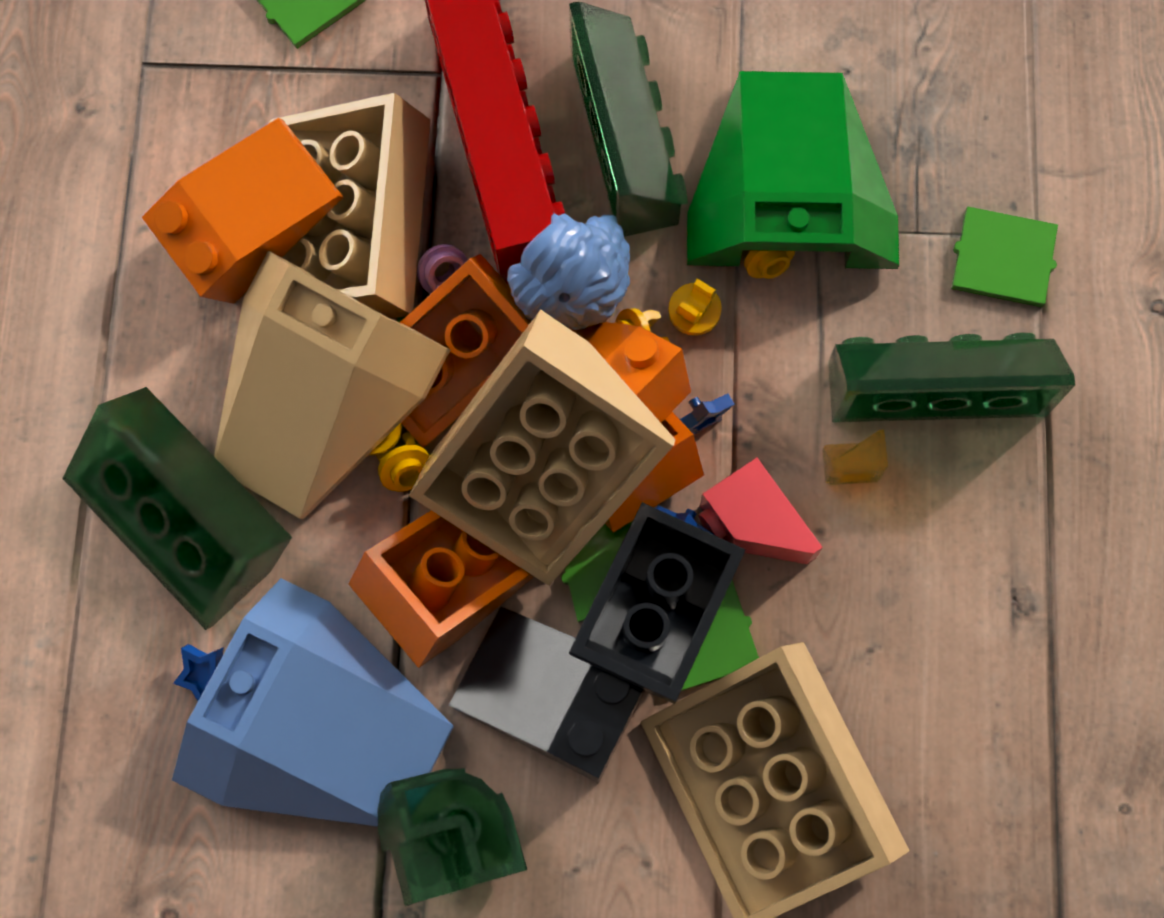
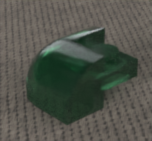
[377,768,528,907]

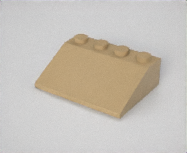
[269,93,431,318]
[409,309,675,586]
[640,642,910,918]

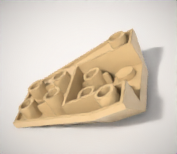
[212,251,451,519]

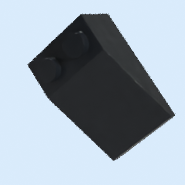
[569,502,745,704]
[449,606,645,783]

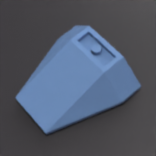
[172,578,454,830]

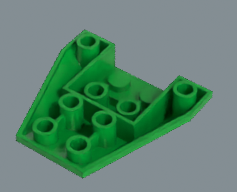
[687,71,899,269]

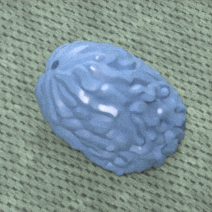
[507,213,630,330]

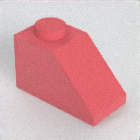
[698,457,823,564]

